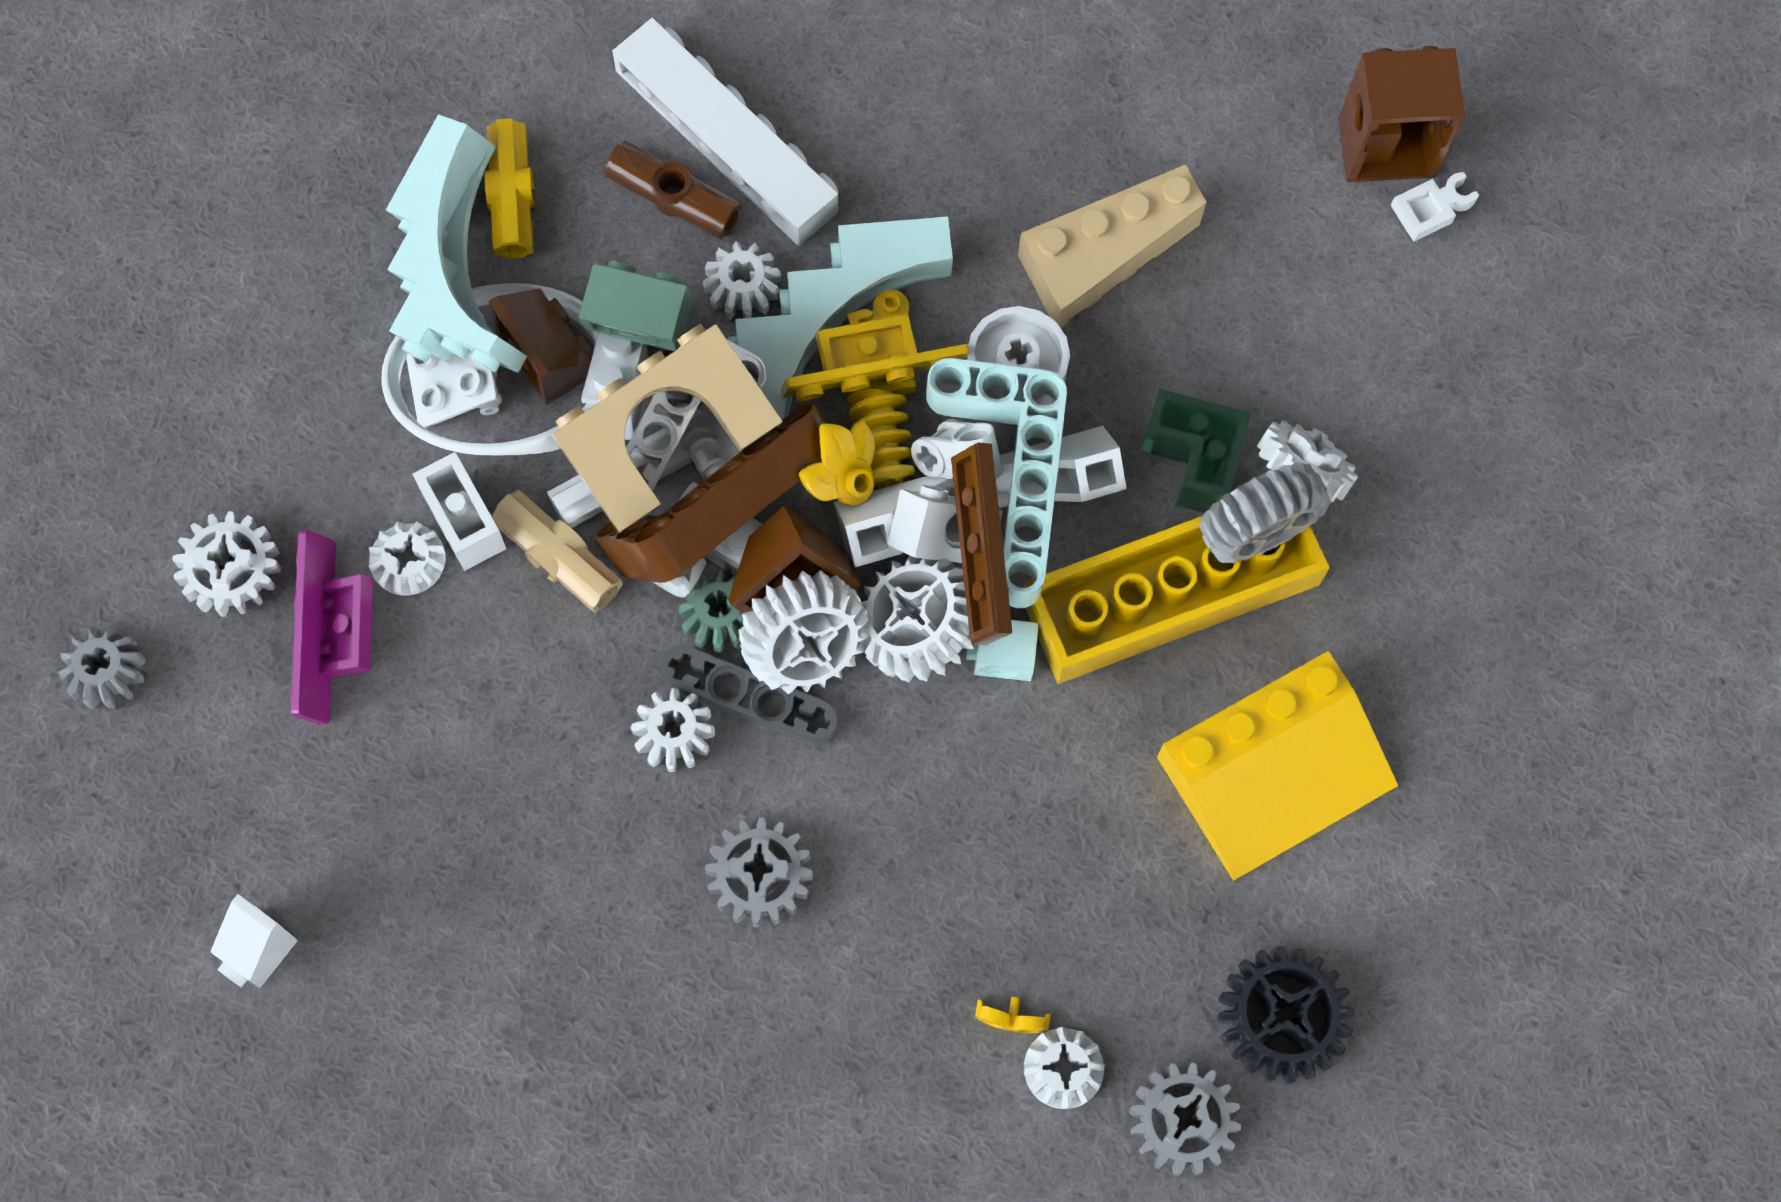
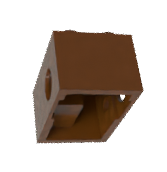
[1338,46,1465,182]

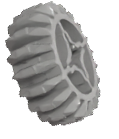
[1199,463,1331,563]

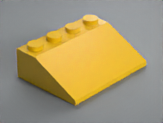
[1157,651,1398,881]

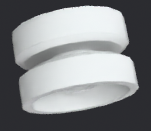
[966,306,1070,406]

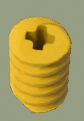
[847,389,915,491]

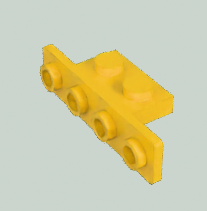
[781,314,970,402]

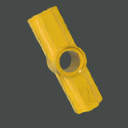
[484,118,535,259]

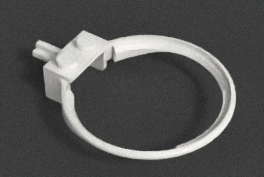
[382,283,687,456]

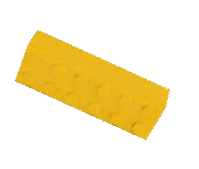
[1024,516,1330,684]

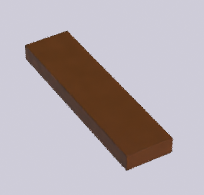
[951,442,1013,645]

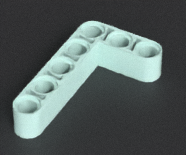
[926,358,1067,608]

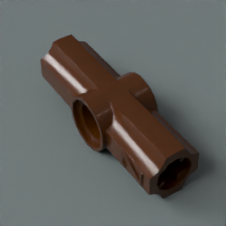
[604,140,742,240]

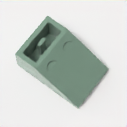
[579,261,701,351]

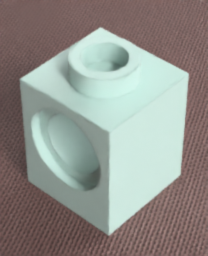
[966,620,1039,681]

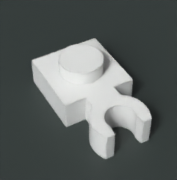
[1390,172,1479,242]

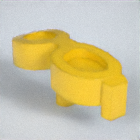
[975,997,1051,1033]

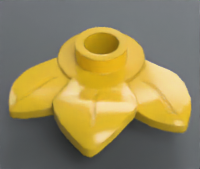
[799,421,875,506]

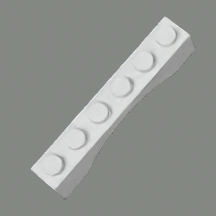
[833,426,1127,567]

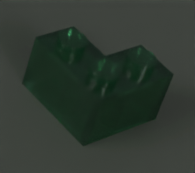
[1142,388,1251,513]

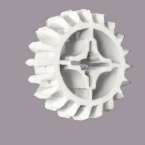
[860,555,974,682]
[738,570,870,694]

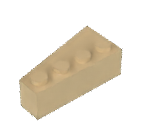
[1018,164,1206,328]

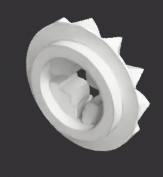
[369,521,446,596]
[1024,1027,1105,1109]

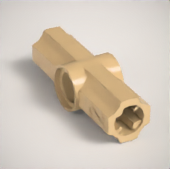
[491,490,623,613]

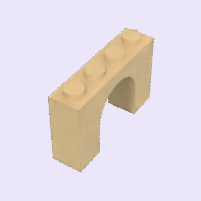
[553,324,783,534]

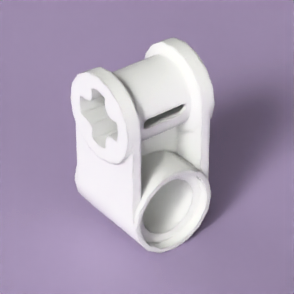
[911,419,1003,480]

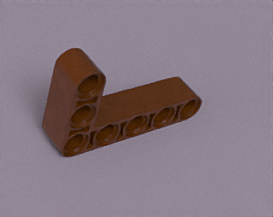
[596,403,826,583]

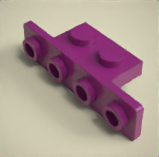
[290,530,373,725]

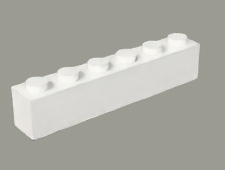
[612,18,839,246]

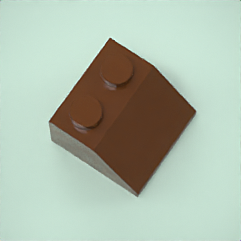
[489,288,593,405]
[728,506,861,613]

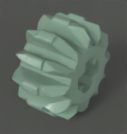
[678,569,744,653]

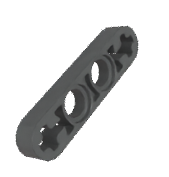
[661,646,838,746]

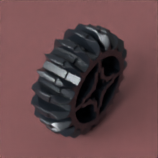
[1217,946,1354,1084]

